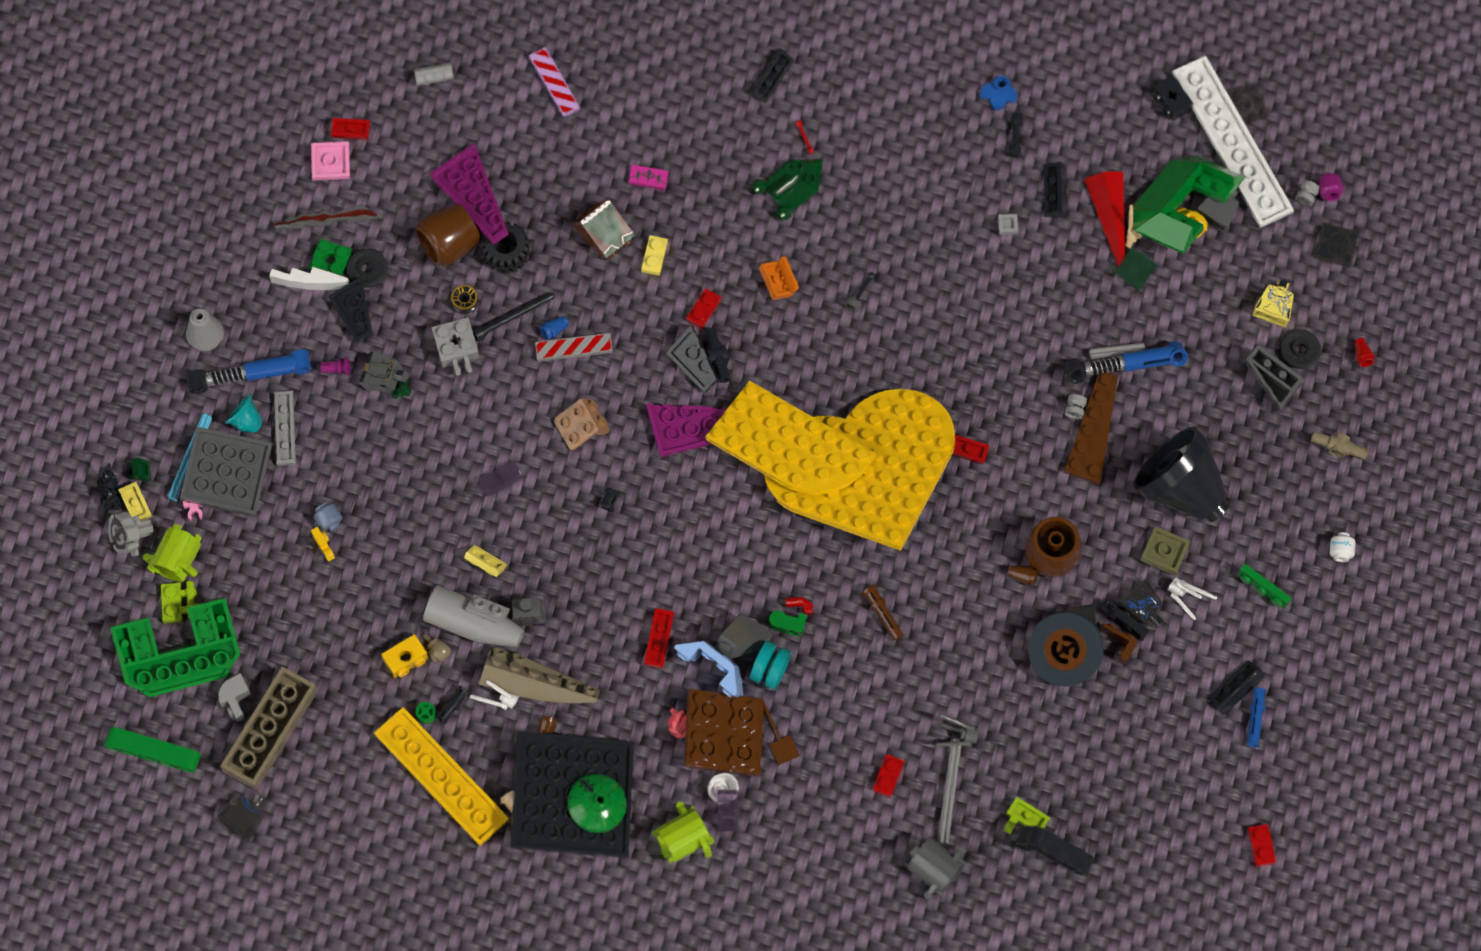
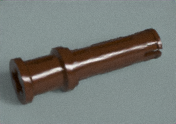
[861,585,904,641]

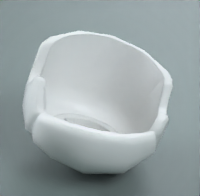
[707,773,739,804]

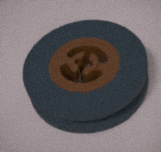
[1028,611,1103,687]

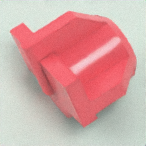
[668,708,686,739]

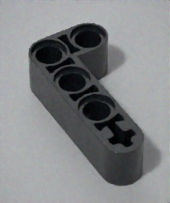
[1015,826,1094,877]

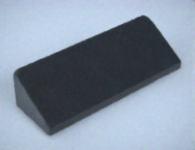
[747,48,794,103]
[1044,161,1067,218]
[1207,660,1264,715]

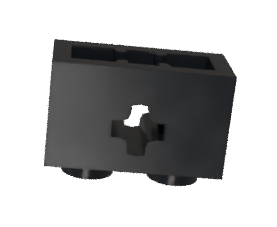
[1152,75,1194,122]

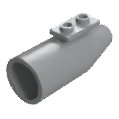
[423,585,525,648]

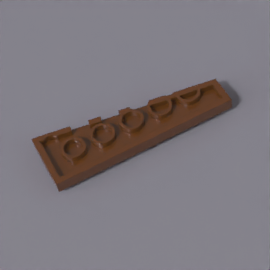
[1064,371,1118,485]

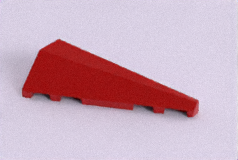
[1085,171,1125,267]

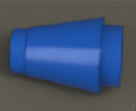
[540,316,569,340]

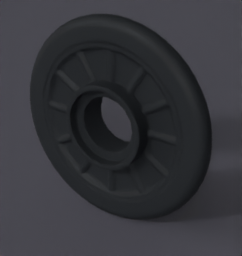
[346,249,387,288]
[1280,330,1321,369]

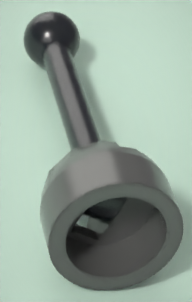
[844,272,875,312]

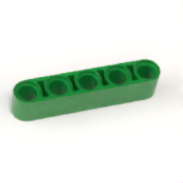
[104,727,201,773]

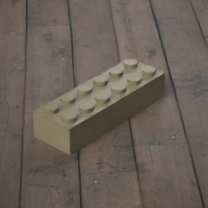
[220,667,318,791]

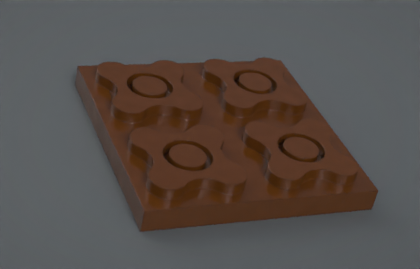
[684,689,764,777]

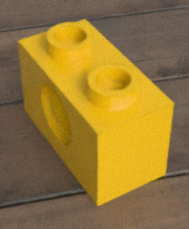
[381,634,428,678]

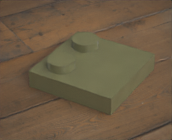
[1140,526,1191,576]

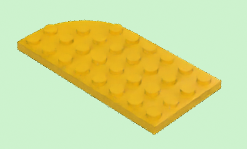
[706,381,876,494]

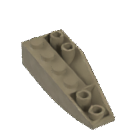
[479,647,600,703]

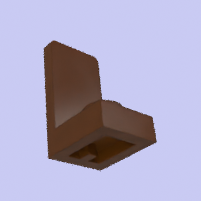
[1100,623,1138,666]

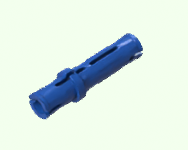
[1246,688,1266,748]

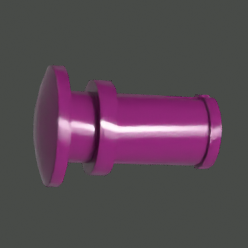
[321,357,351,376]

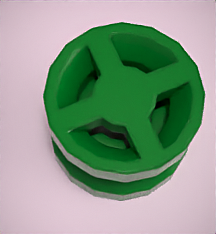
[416,702,436,724]

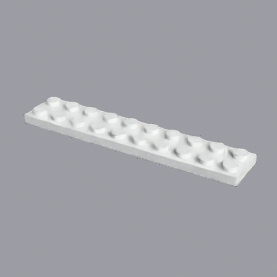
[1172,56,1294,228]

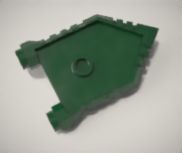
[751,159,824,221]

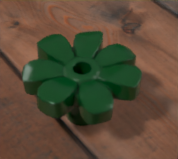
[391,379,411,400]

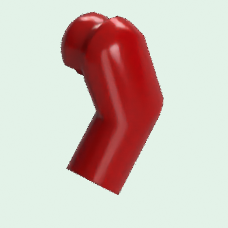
[785,597,814,615]

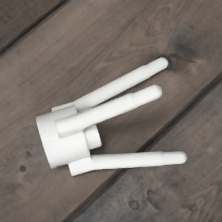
[1168,577,1217,620]
[469,680,519,710]

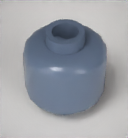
[314,502,342,532]

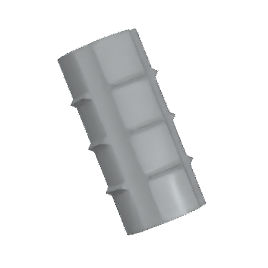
[414,63,454,86]

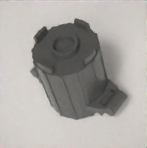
[904,835,968,899]

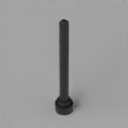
[472,292,555,342]

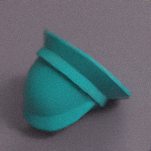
[225,393,262,433]

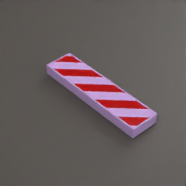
[529,48,580,118]

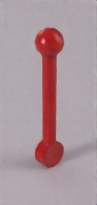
[795,120,814,154]

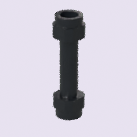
[1008,113,1024,158]

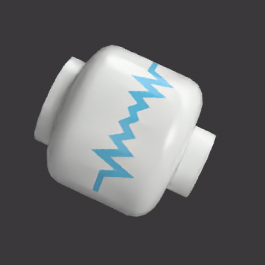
[1330,532,1356,562]

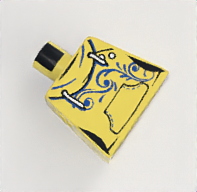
[1252,280,1294,328]

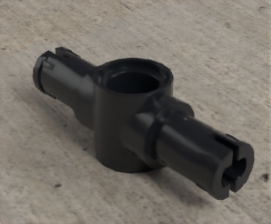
[705,327,731,383]

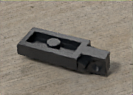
[1100,598,1149,642]

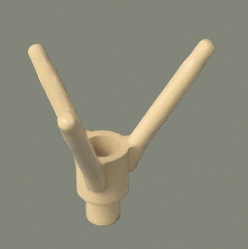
[1124,205,1143,248]

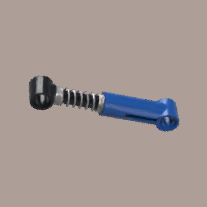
[1064,341,1188,384]
[186,350,311,394]

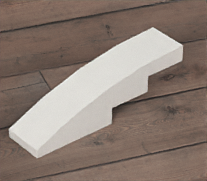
[269,267,349,290]

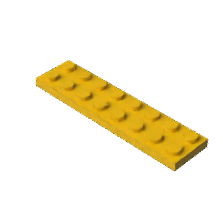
[374,707,509,846]

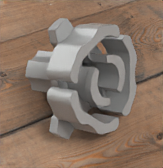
[108,512,153,556]

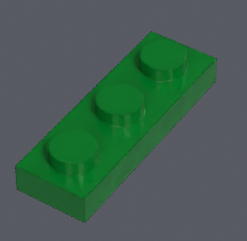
[1238,564,1292,609]

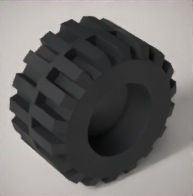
[482,221,530,273]

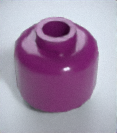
[1317,173,1344,201]

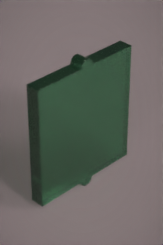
[1114,246,1157,291]

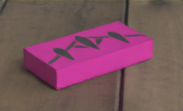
[628,165,669,190]

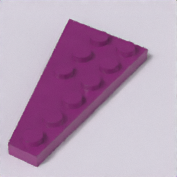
[429,143,508,245]
[646,403,728,458]

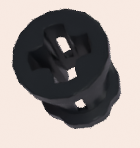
[598,487,621,512]

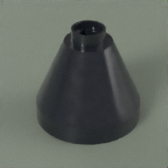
[1133,427,1229,522]

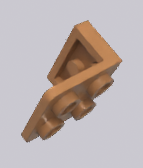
[554,398,610,450]

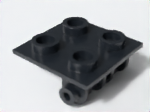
[97,463,122,513]

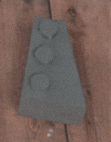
[1246,345,1304,413]

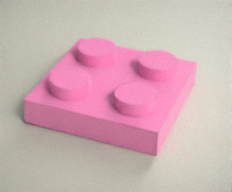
[311,142,350,180]

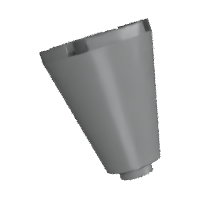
[186,309,224,351]

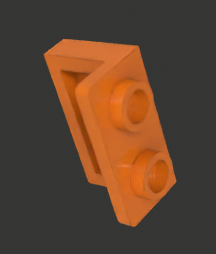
[759,256,799,300]

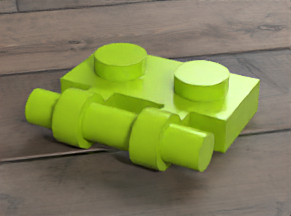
[161,581,197,624]

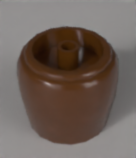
[416,203,480,267]
[1025,517,1082,578]

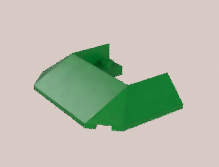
[1133,155,1245,254]
[110,597,240,697]

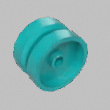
[750,640,792,690]

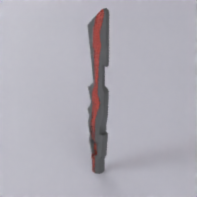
[274,205,378,230]

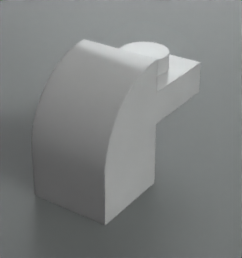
[219,673,251,722]

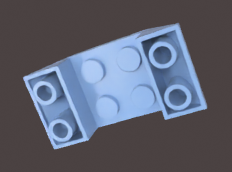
[674,641,743,697]

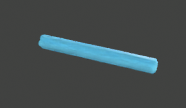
[168,413,212,501]

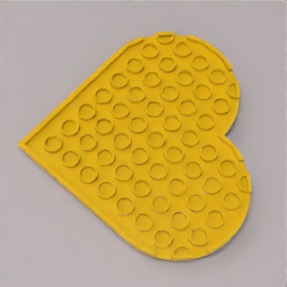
[764,389,955,551]

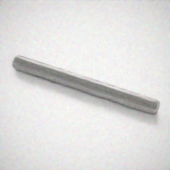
[938,739,961,849]

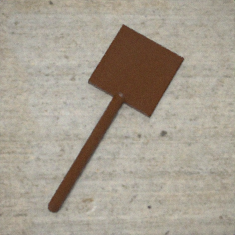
[763,702,800,765]

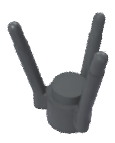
[936,713,979,747]

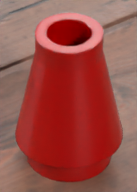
[1354,338,1375,367]

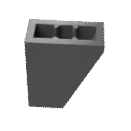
[714,613,773,659]

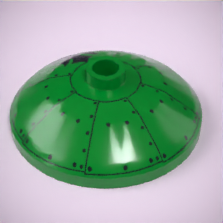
[568,774,627,833]

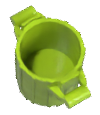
[143,524,202,582]
[652,802,715,864]

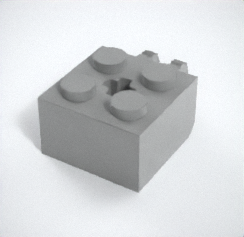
[432,318,479,376]

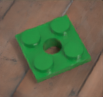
[308,239,352,276]

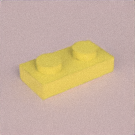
[641,235,668,276]
[118,482,152,520]
[464,545,507,577]

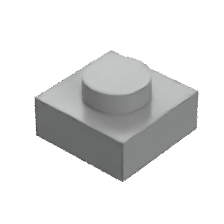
[998,214,1018,235]

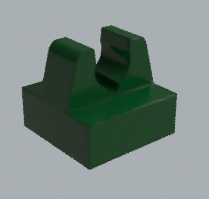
[128,458,151,482]

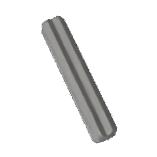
[1089,343,1145,360]

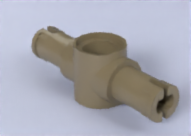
[1310,431,1369,460]

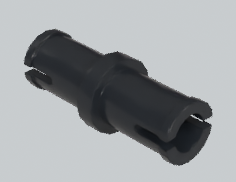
[436,685,469,724]

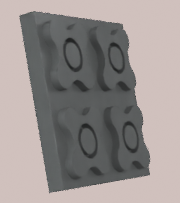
[180,427,272,517]

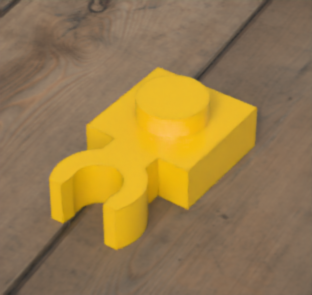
[311,527,335,562]

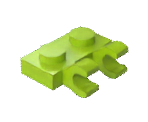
[1004,797,1051,834]

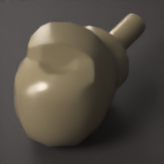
[423,634,451,662]

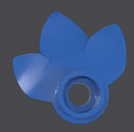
[980,76,1017,111]

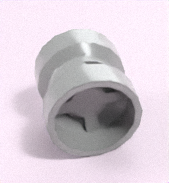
[1295,180,1320,206]
[1065,394,1087,419]

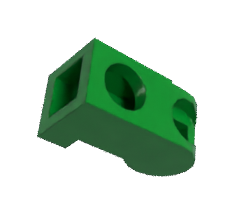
[769,611,807,638]

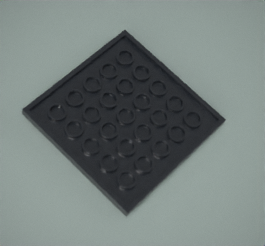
[510,731,634,859]

